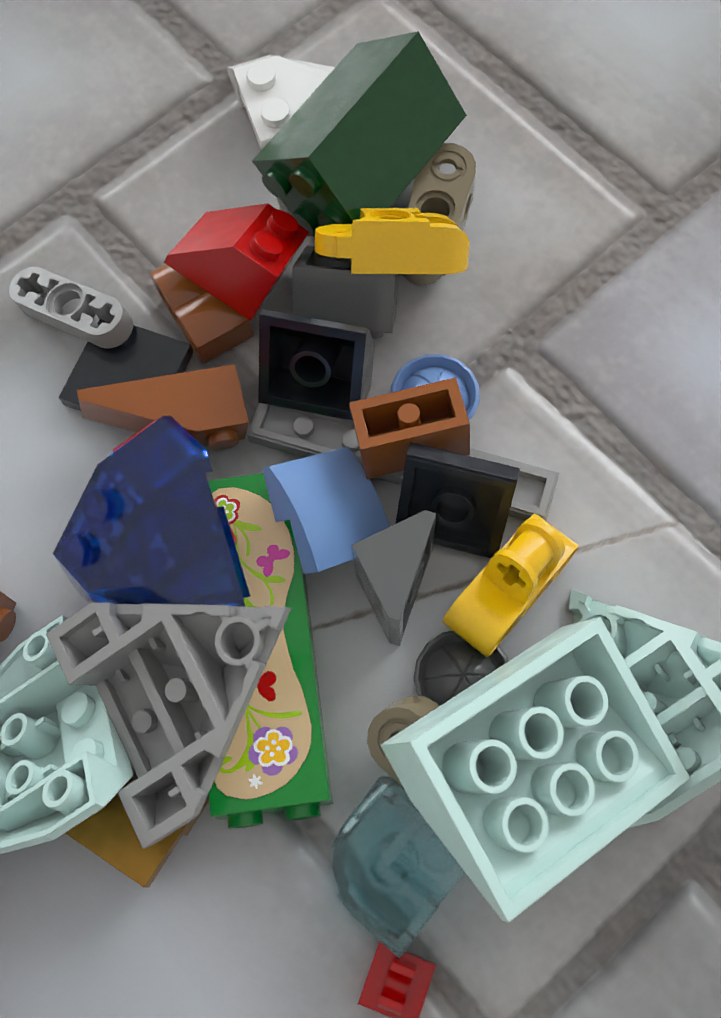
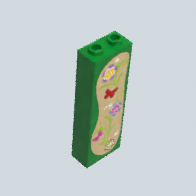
[191,473,333,829]

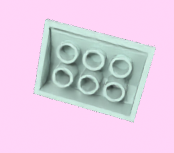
[380,617,691,922]

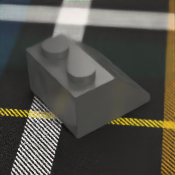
[292,246,399,339]

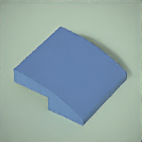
[262,447,390,574]

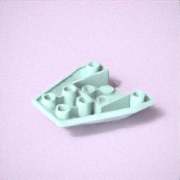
[0,615,133,854]

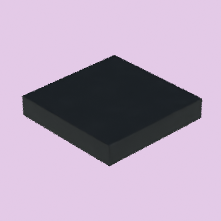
[58,319,194,411]
[395,442,520,558]

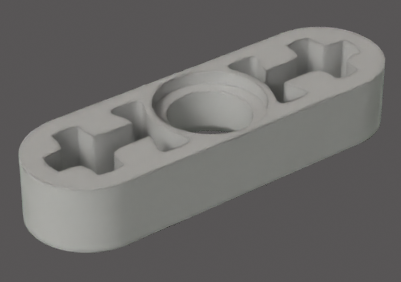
[9,267,133,348]

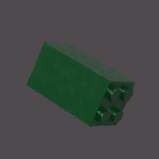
[252,31,467,236]

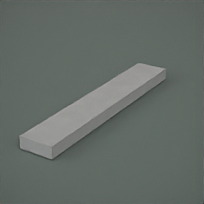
[247,403,559,521]

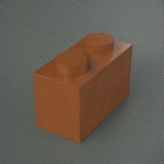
[349,377,470,479]

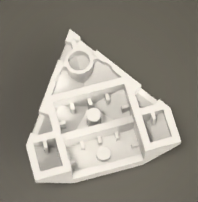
[227,55,335,212]

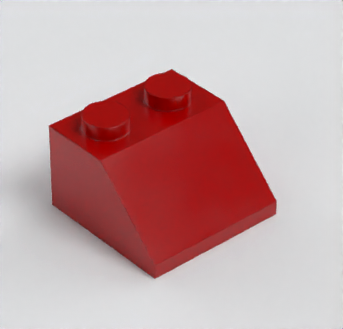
[164,203,309,321]

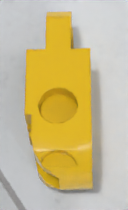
[315,208,470,274]

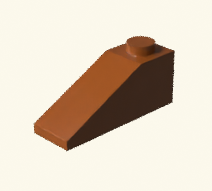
[77,364,249,451]

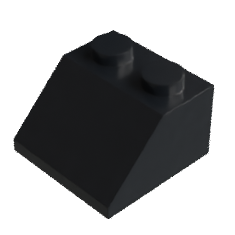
[258,309,375,421]

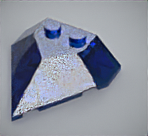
[53,416,250,607]

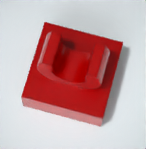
[358,940,436,1018]

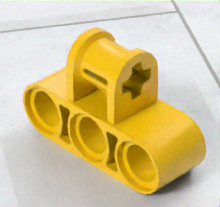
[442,513,579,658]

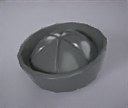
[413,630,509,706]

